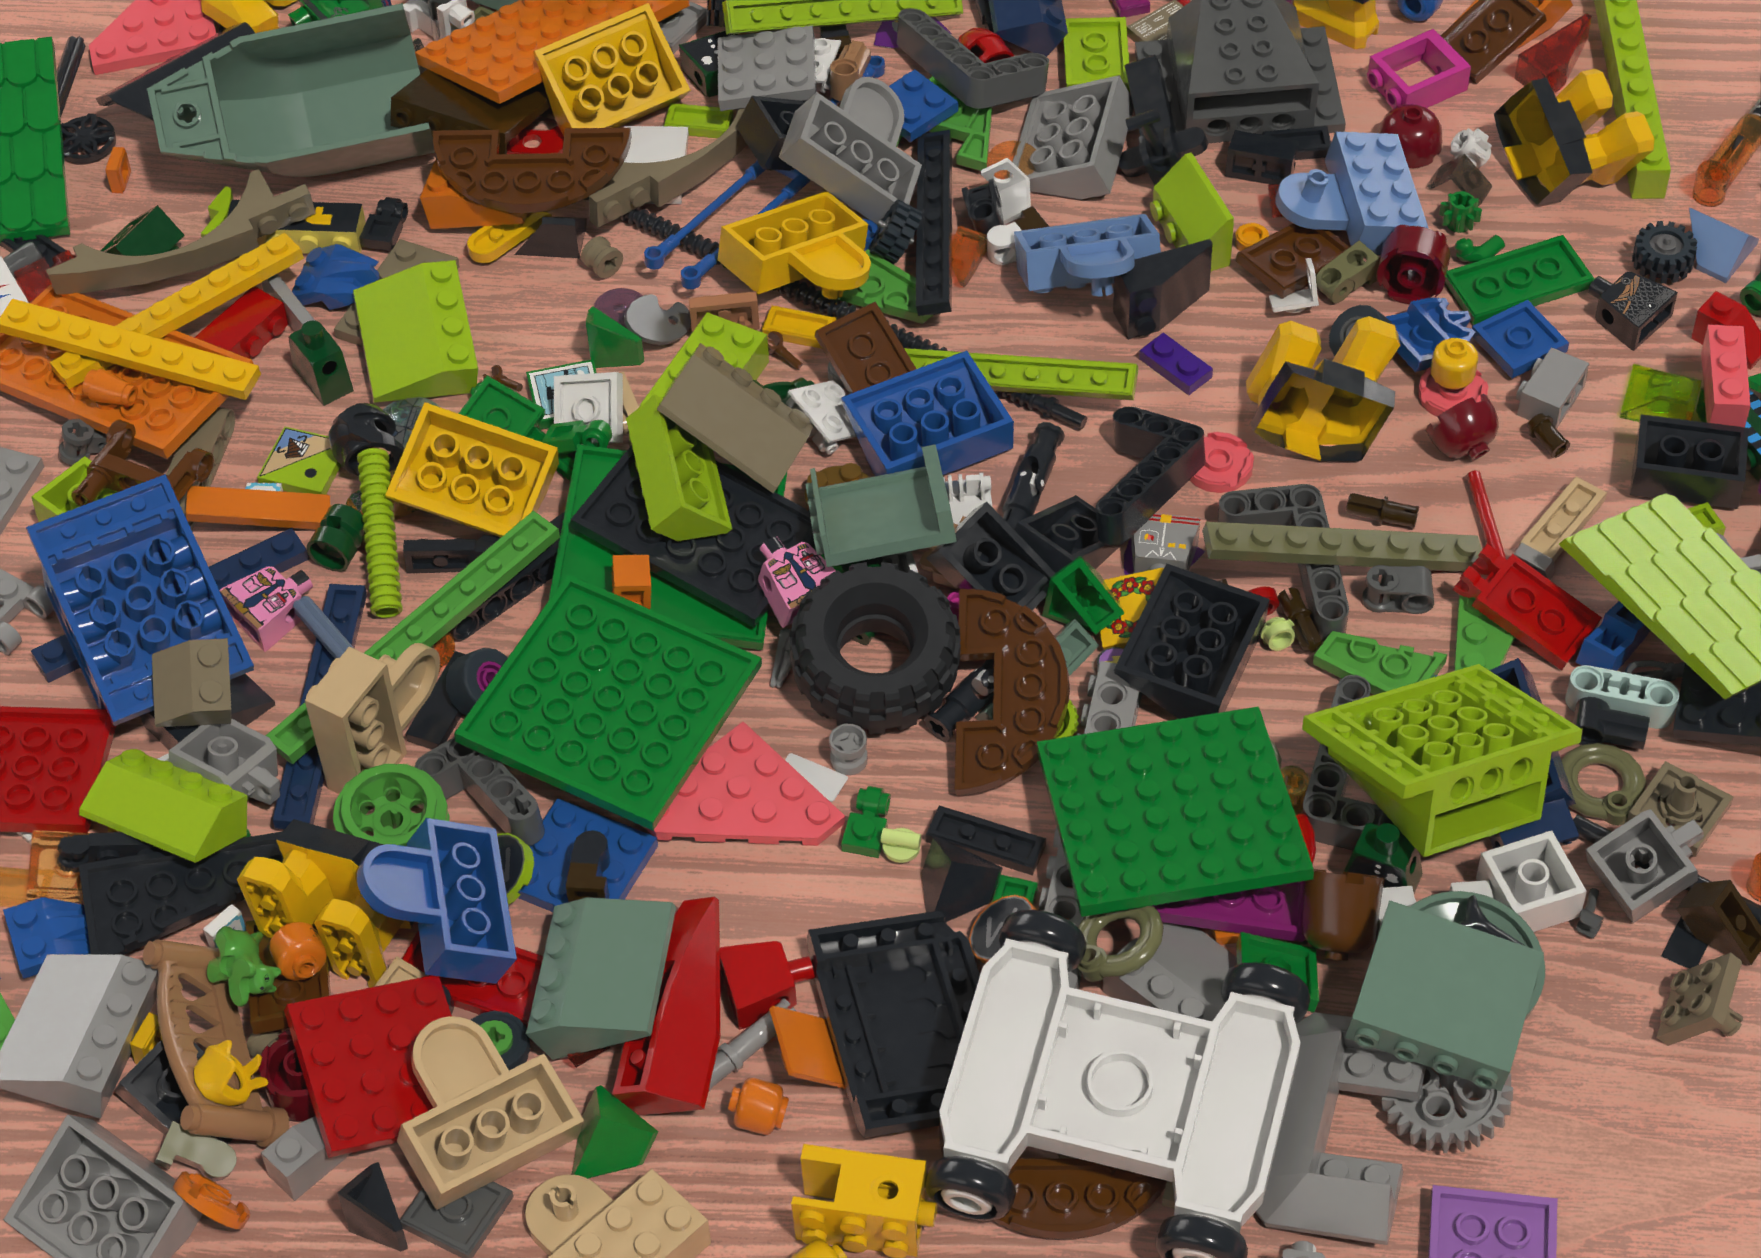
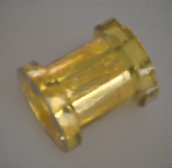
[1280,766,1309,814]

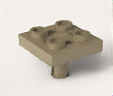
[1627,761,1733,857]
[1657,953,1743,1046]

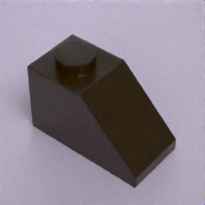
[1676,880,1761,965]

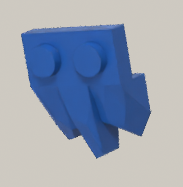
[292,244,379,310]
[1386,298,1476,372]
[3,897,91,979]

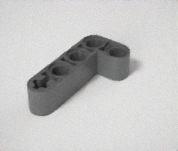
[415,737,545,845]

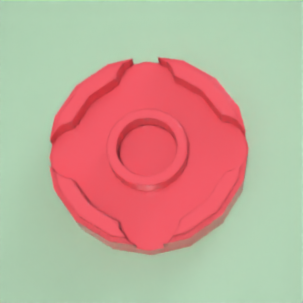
[1418,367,1488,417]
[1190,432,1254,493]

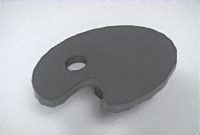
[624,294,691,345]

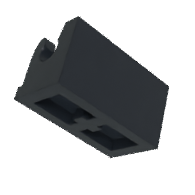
[1225,130,1299,186]

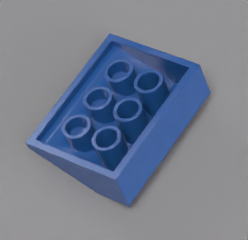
[841,350,1014,476]

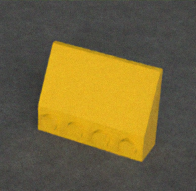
[533,3,691,136]
[385,402,559,537]

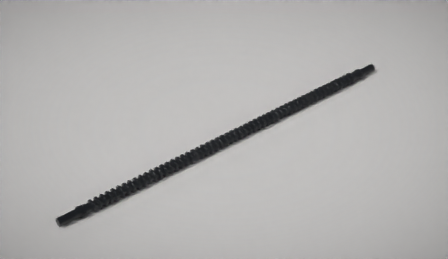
[583,191,1087,429]

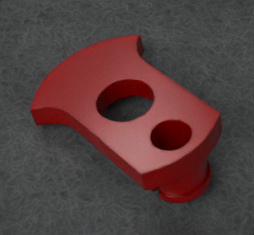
[507,126,564,154]

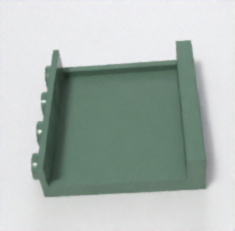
[805,444,957,567]
[1345,900,1544,1091]

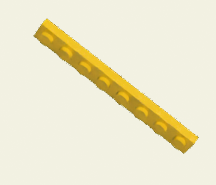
[49,232,304,389]
[0,299,261,400]

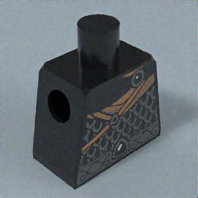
[1588,272,1678,351]

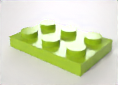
[1063,17,1130,92]

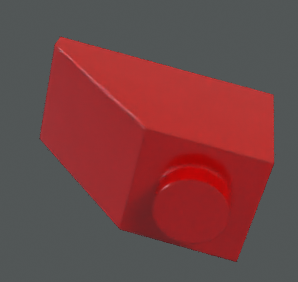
[1691,291,1761,370]

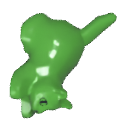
[207,926,282,1007]

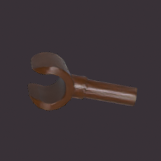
[768,331,803,370]
[483,365,523,392]

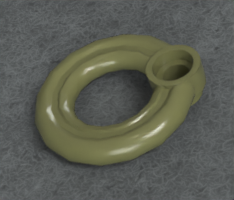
[1561,743,1646,826]
[1078,906,1164,982]

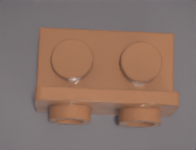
[688,291,760,332]

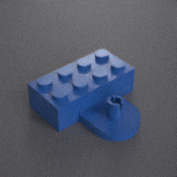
[357,818,517,984]

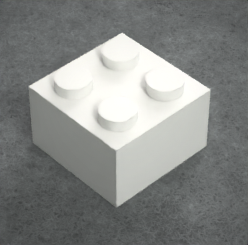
[1476,830,1587,932]

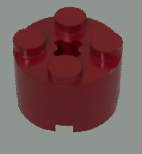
[1377,224,1450,304]
[259,1029,315,1121]

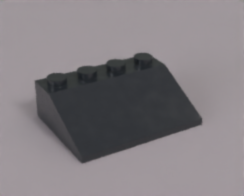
[1114,564,1270,719]

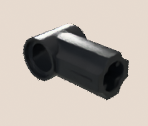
[1573,697,1650,750]

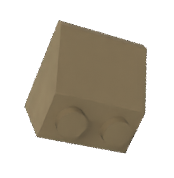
[152,638,231,727]

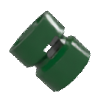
[306,504,366,571]

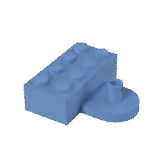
[1275,132,1428,255]
[1014,214,1161,297]

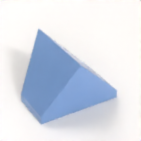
[1689,207,1759,283]

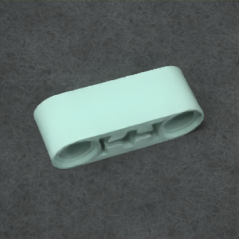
[1565,665,1679,729]

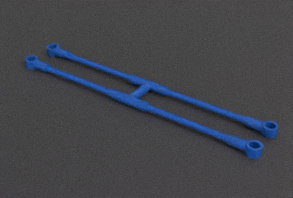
[644,56,907,289]

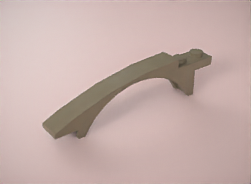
[589,108,747,228]
[46,169,316,295]

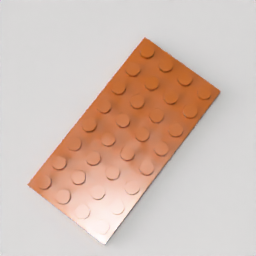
[415,0,690,104]
[0,284,253,459]

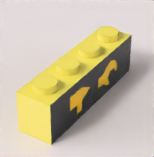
[227,200,366,254]

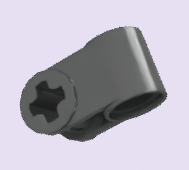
[1362,565,1434,614]

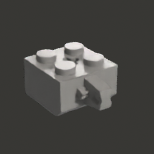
[169,719,280,805]
[1586,809,1704,923]

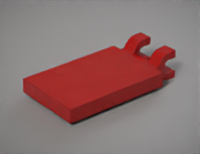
[1453,543,1602,671]

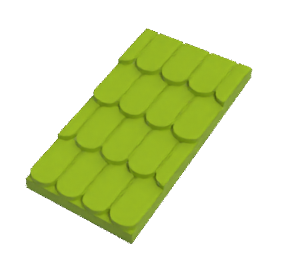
[1559,493,1761,700]

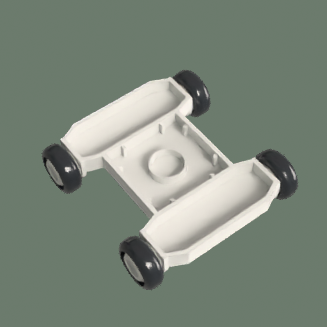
[925,909,1310,1258]

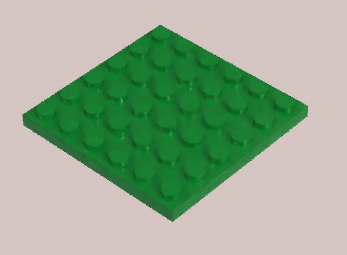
[454,574,762,831]
[1037,706,1314,917]

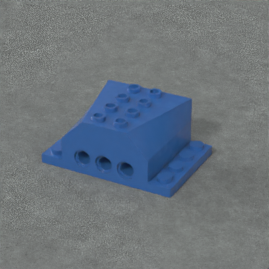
[26,474,254,726]

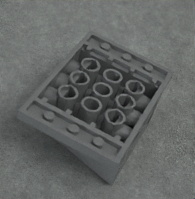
[1135,0,1346,144]

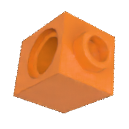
[612,555,651,609]

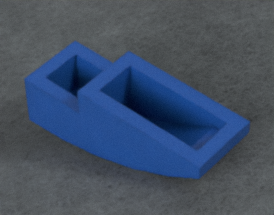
[1576,601,1651,671]

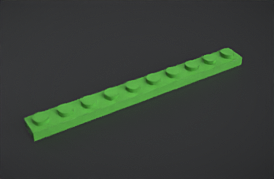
[265,510,560,764]

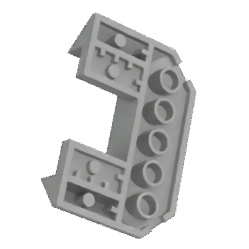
[1256,1012,1426,1245]

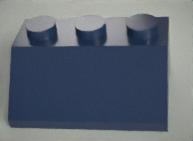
[989,0,1068,57]

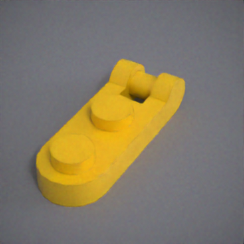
[467,212,552,263]

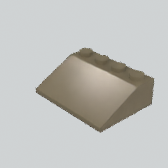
[657,343,814,493]

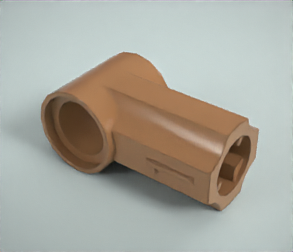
[830,40,871,101]

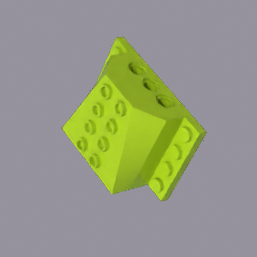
[1302,664,1583,857]

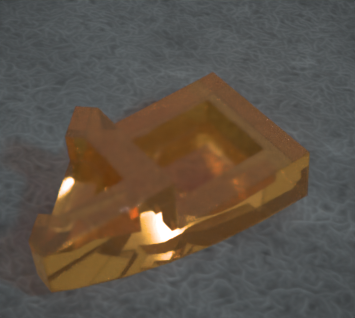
[952,226,987,287]

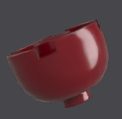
[1378,104,1443,168]
[1425,394,1499,460]

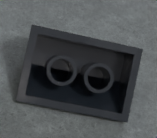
[1630,414,1748,509]

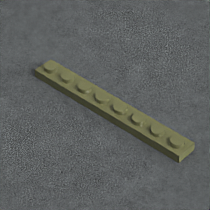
[1202,521,1482,572]

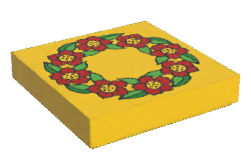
[1100,567,1164,652]

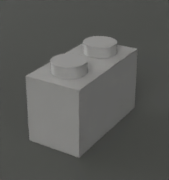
[1516,347,1589,428]

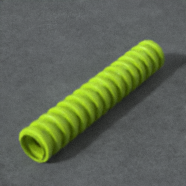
[357,448,403,618]

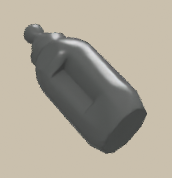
[3,242,43,278]

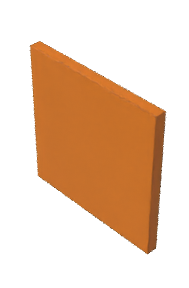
[769,1006,846,1089]

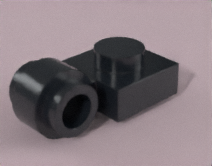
[359,197,408,251]

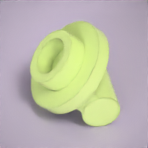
[881,828,921,863]

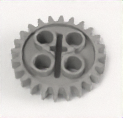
[1381,1066,1513,1153]

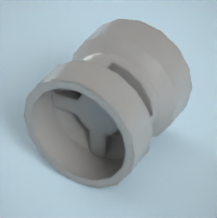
[829,724,868,775]

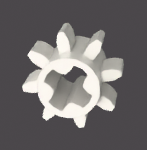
[1450,128,1492,170]

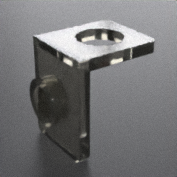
[1427,154,1492,206]

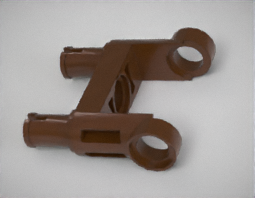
[71,419,214,506]

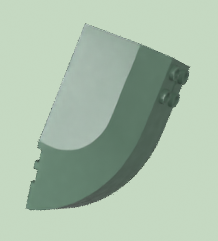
[147,3,435,177]

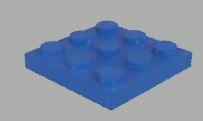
[518,798,658,912]

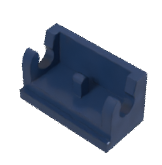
[1488,798,1579,849]

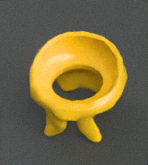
[194,1040,268,1106]

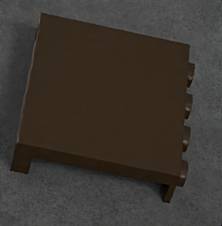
[391,69,555,154]

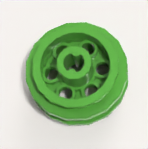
[333,764,450,846]

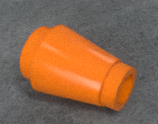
[82,368,138,406]

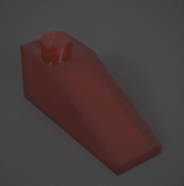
[1515,13,1592,92]

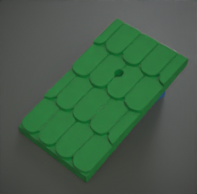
[0,37,71,243]

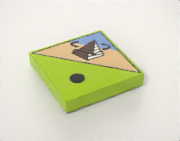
[257,427,341,494]

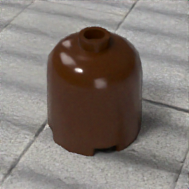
[1302,869,1384,961]

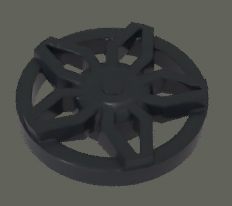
[61,113,116,164]

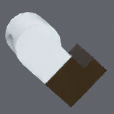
[987,206,1049,265]

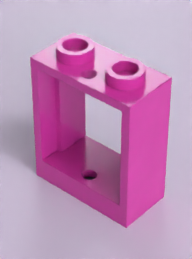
[1367,29,1471,108]

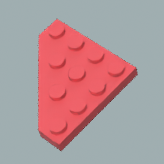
[89,0,216,75]
[642,722,845,846]

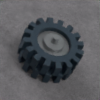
[869,199,922,265]
[1632,221,1697,284]

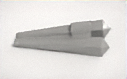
[770,628,792,688]

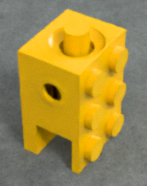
[791,1144,937,1258]

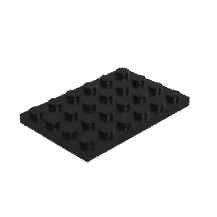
[570,445,815,628]

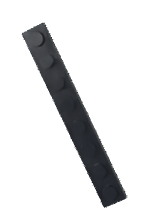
[916,130,952,316]

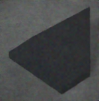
[514,216,587,259]
[921,837,1003,922]
[337,1162,408,1252]

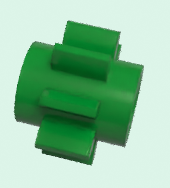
[1439,191,1482,233]

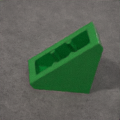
[586,306,645,368]
[1042,556,1124,635]
[571,1085,659,1179]

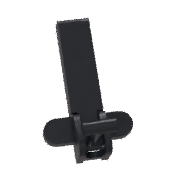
[1118,54,1208,186]

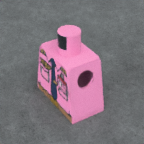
[758,537,836,628]
[219,566,313,652]

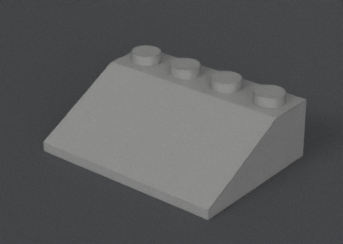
[1008,75,1134,199]
[1103,923,1237,1021]
[0,954,159,1119]
[3,1114,203,1258]

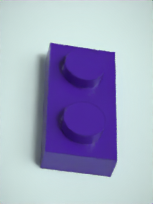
[1139,333,1213,395]

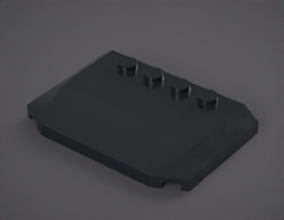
[807,911,980,1138]

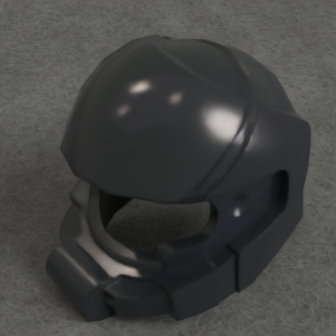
[329,403,405,476]

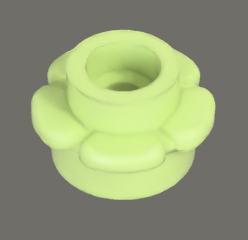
[1260,617,1296,651]

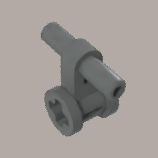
[58,419,107,465]

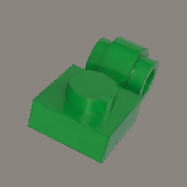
[541,420,612,455]
[841,786,891,858]

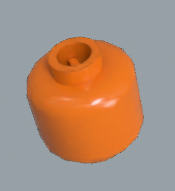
[269,922,327,981]
[727,1077,789,1135]

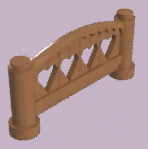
[143,939,289,1147]

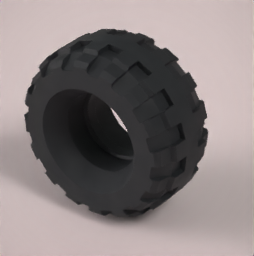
[790,562,961,734]

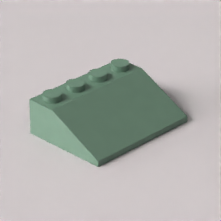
[526,897,676,1060]

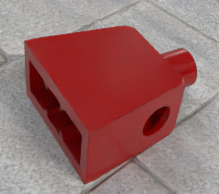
[720,941,815,1030]

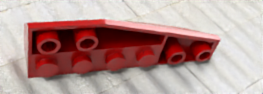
[612,896,721,1115]

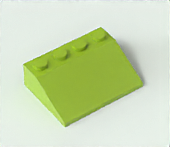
[353,260,478,403]

